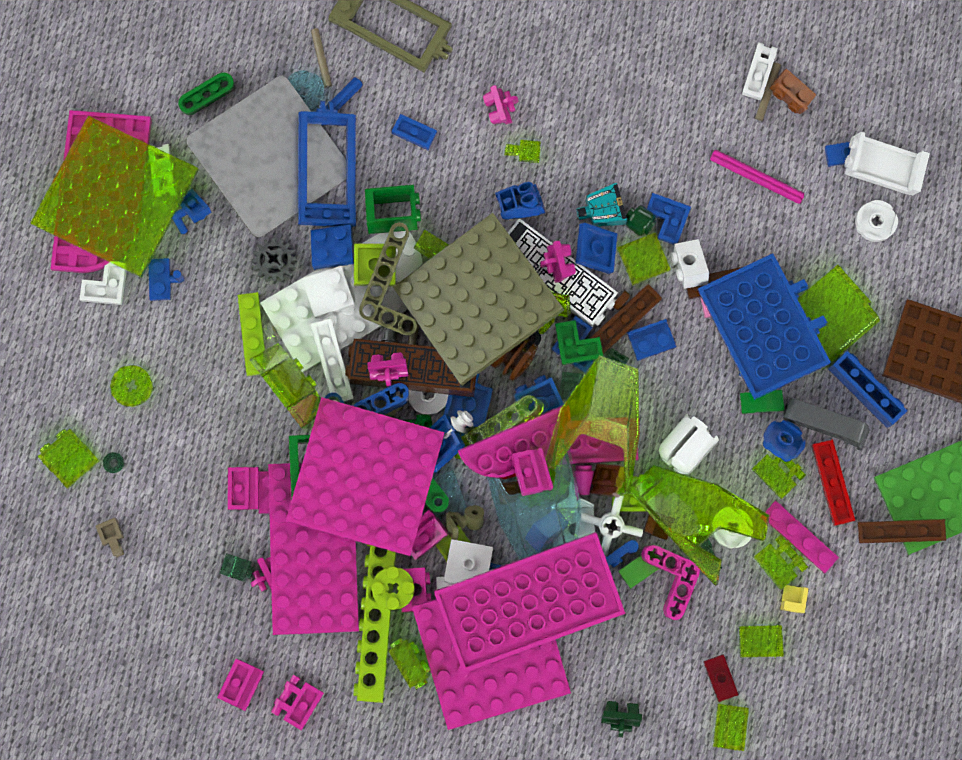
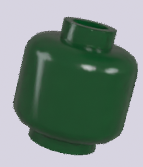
[626,205,657,236]

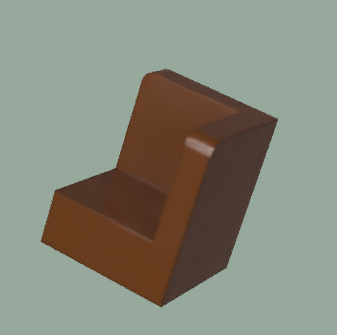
[643,511,675,540]

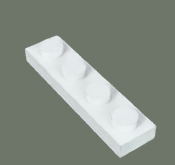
[310,318,354,402]

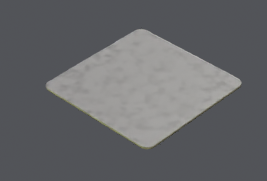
[186,76,346,237]

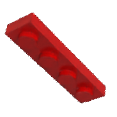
[811,439,856,526]

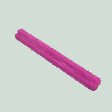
[710,150,805,204]

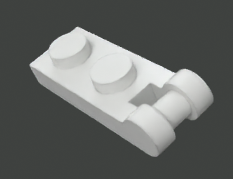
[741,42,778,101]

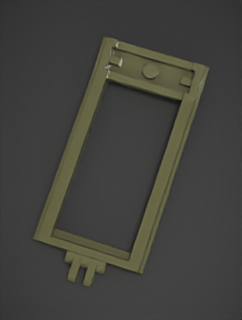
[328,0,453,73]

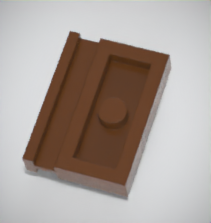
[590,464,627,498]

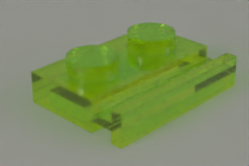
[738,625,784,658]
[712,704,749,751]

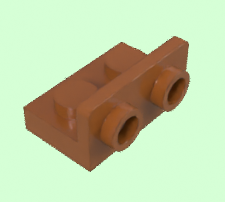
[769,68,816,114]

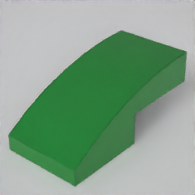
[740,390,785,415]

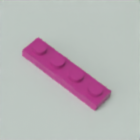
[761,500,839,573]

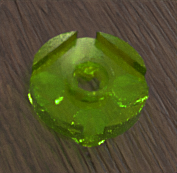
[110,365,153,407]

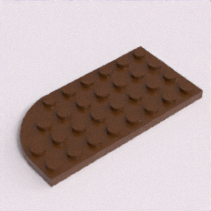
[882,299,962,403]

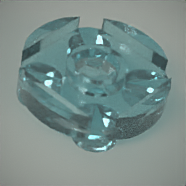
[288,70,325,111]

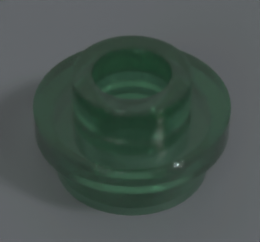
[103,452,124,474]

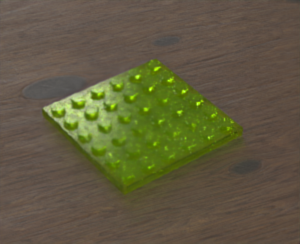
[30,116,199,278]

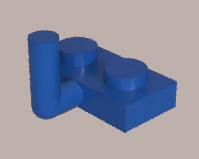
[172,189,212,234]
[148,258,185,301]

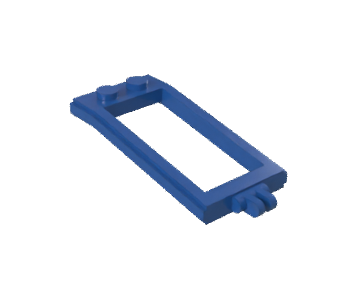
[298,101,356,227]

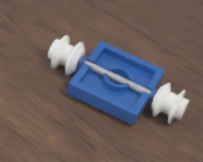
[430,410,473,473]

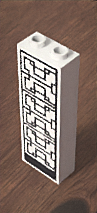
[508,218,618,327]

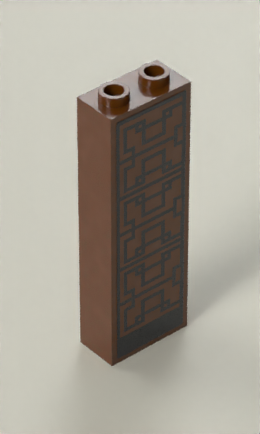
[345,339,477,397]

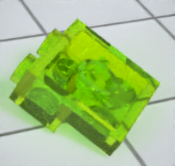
[38,429,100,489]

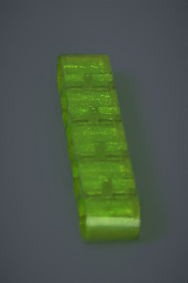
[454,395,544,460]

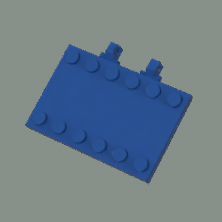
[698,253,831,400]

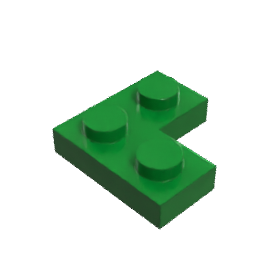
[555,320,603,365]

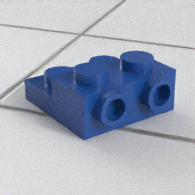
[512,375,564,421]

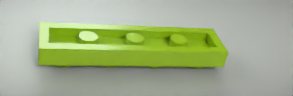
[237,292,268,377]

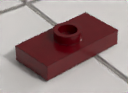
[703,654,739,702]

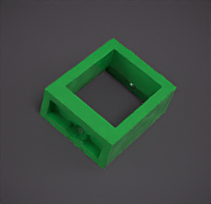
[365,184,421,234]

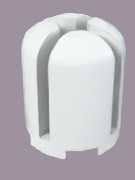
[659,414,719,475]

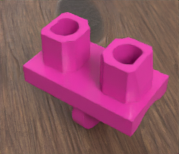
[483,85,519,124]
[540,241,576,283]
[367,352,408,386]
[250,557,271,592]

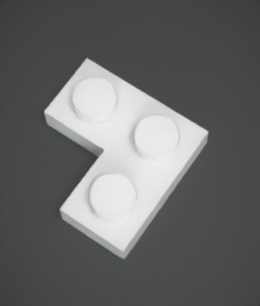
[79,262,127,305]

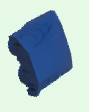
[495,182,546,220]

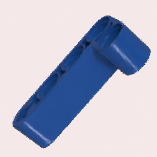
[324,383,409,415]

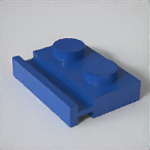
[627,319,677,361]

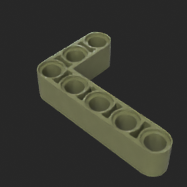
[359,223,417,335]

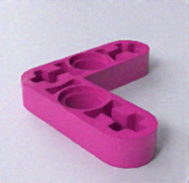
[641,545,700,620]

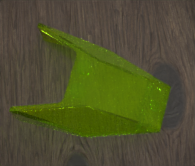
[250,343,321,429]
[545,355,640,495]
[628,465,770,586]

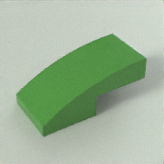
[618,550,660,589]

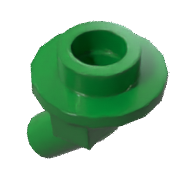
[403,414,432,428]

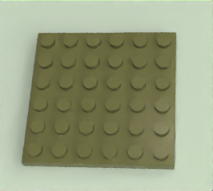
[393,213,564,386]

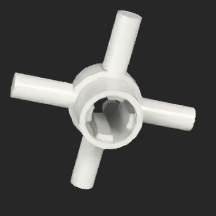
[580,494,643,557]

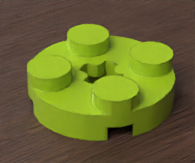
[371,567,415,610]

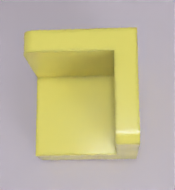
[780,585,808,614]

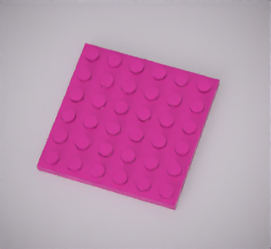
[286,397,445,556]
[412,599,571,730]

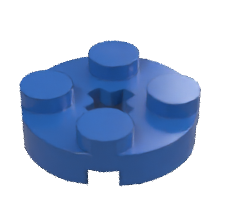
[762,420,806,462]

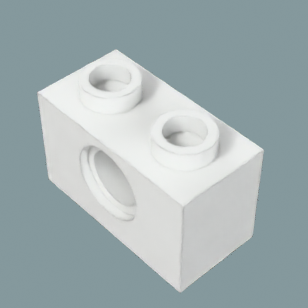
[671,239,709,289]

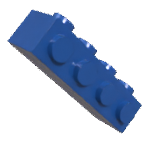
[828,351,908,428]

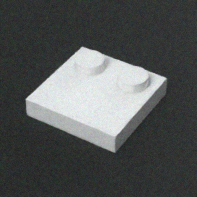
[302,266,355,319]

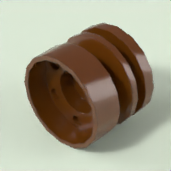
[490,339,538,382]

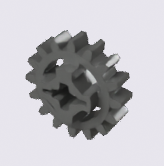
[251,238,297,283]

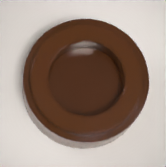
[613,290,630,310]

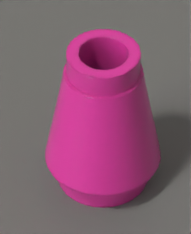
[573,465,594,495]

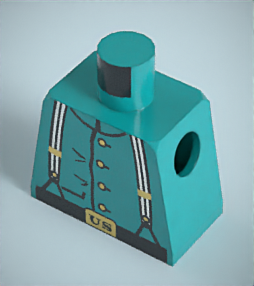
[576,183,627,227]

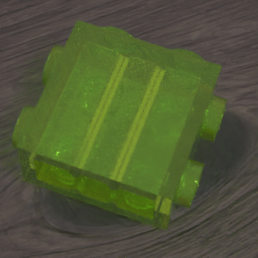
[388,638,431,690]

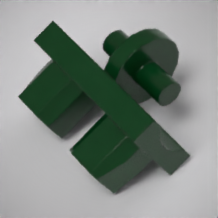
[601,701,642,738]

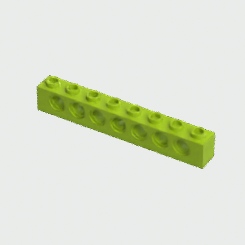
[353,544,396,703]

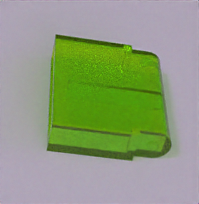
[798,265,880,369]

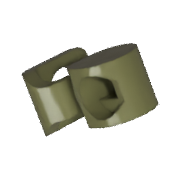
[445,505,484,540]

